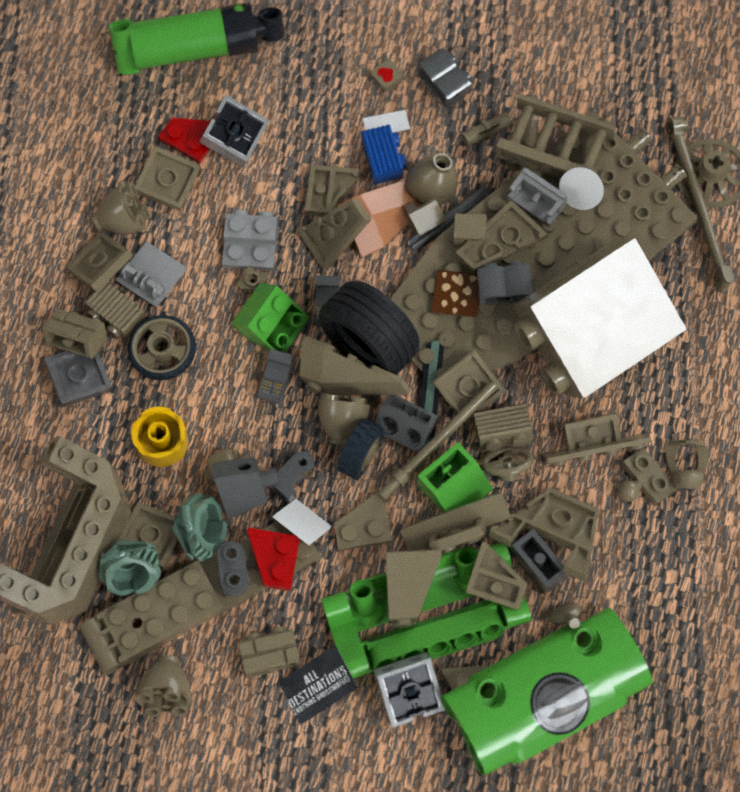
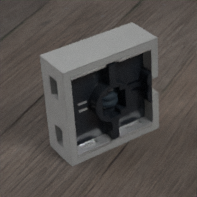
[199,95,270,167]
[373,652,445,728]

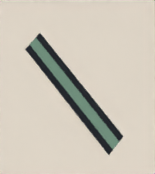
[420,338,445,443]

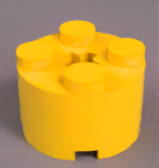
[131,406,189,467]

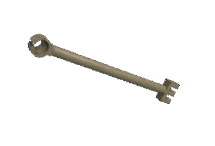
[666,116,734,293]

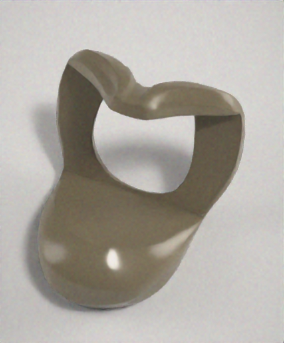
[665,439,708,489]

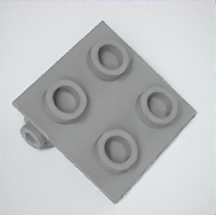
[116,241,188,308]

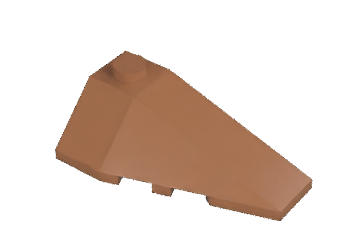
[337,179,425,258]

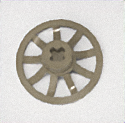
[675,139,740,208]

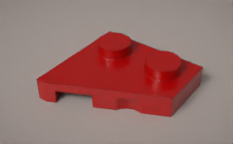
[158,118,211,164]
[247,527,300,592]

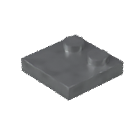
[44,351,112,408]

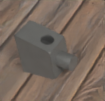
[212,458,280,519]

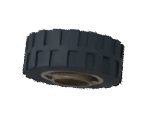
[337,418,385,480]

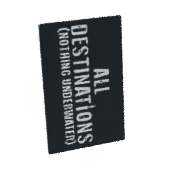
[279,646,358,725]

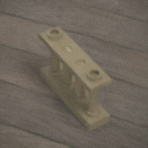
[496,93,616,179]

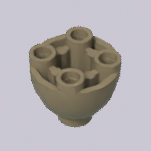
[406,153,458,206]
[92,183,150,235]
[318,394,371,445]
[135,655,191,716]

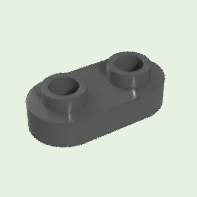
[217,541,248,598]

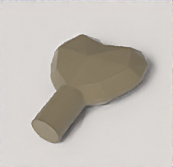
[548,603,582,629]

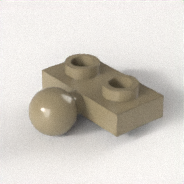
[618,448,678,506]

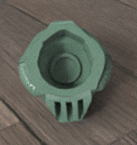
[172,493,227,562]
[99,540,161,596]

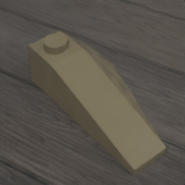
[299,336,411,395]

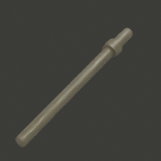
[378,381,498,500]

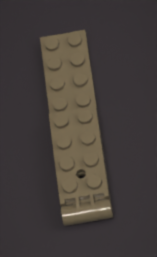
[79,521,321,676]

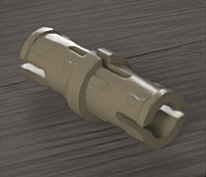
[461,112,512,147]

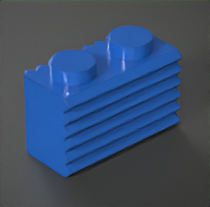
[361,124,407,185]

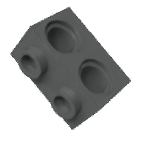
[375,395,438,452]

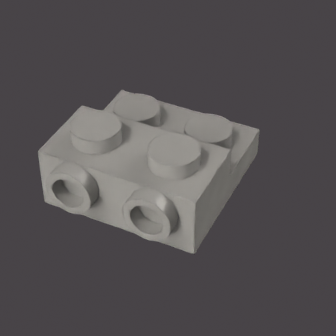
[222,210,278,271]

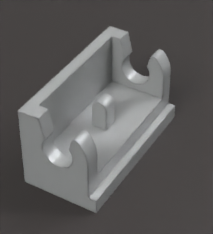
[508,167,567,226]

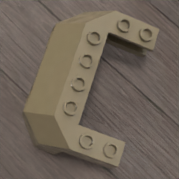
[0,436,131,625]

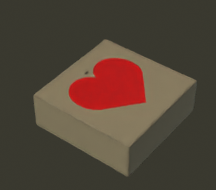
[370,58,405,92]

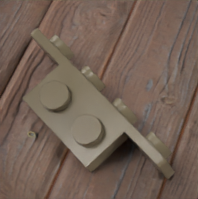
[542,412,651,466]
[401,492,511,554]

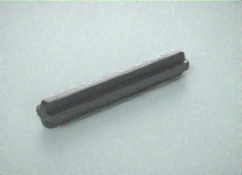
[406,186,491,252]

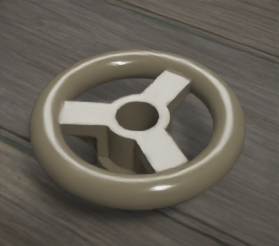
[480,446,534,482]

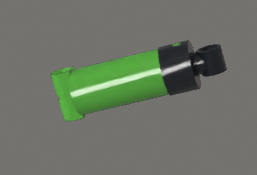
[108,2,285,75]

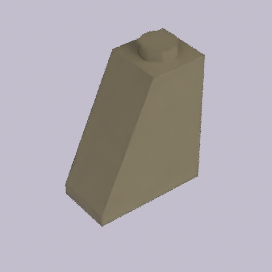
[386,550,442,627]

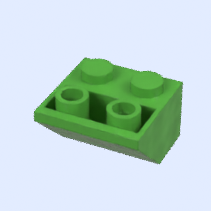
[231,283,310,353]
[417,442,493,513]

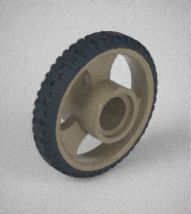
[128,315,196,381]

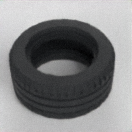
[319,280,420,375]

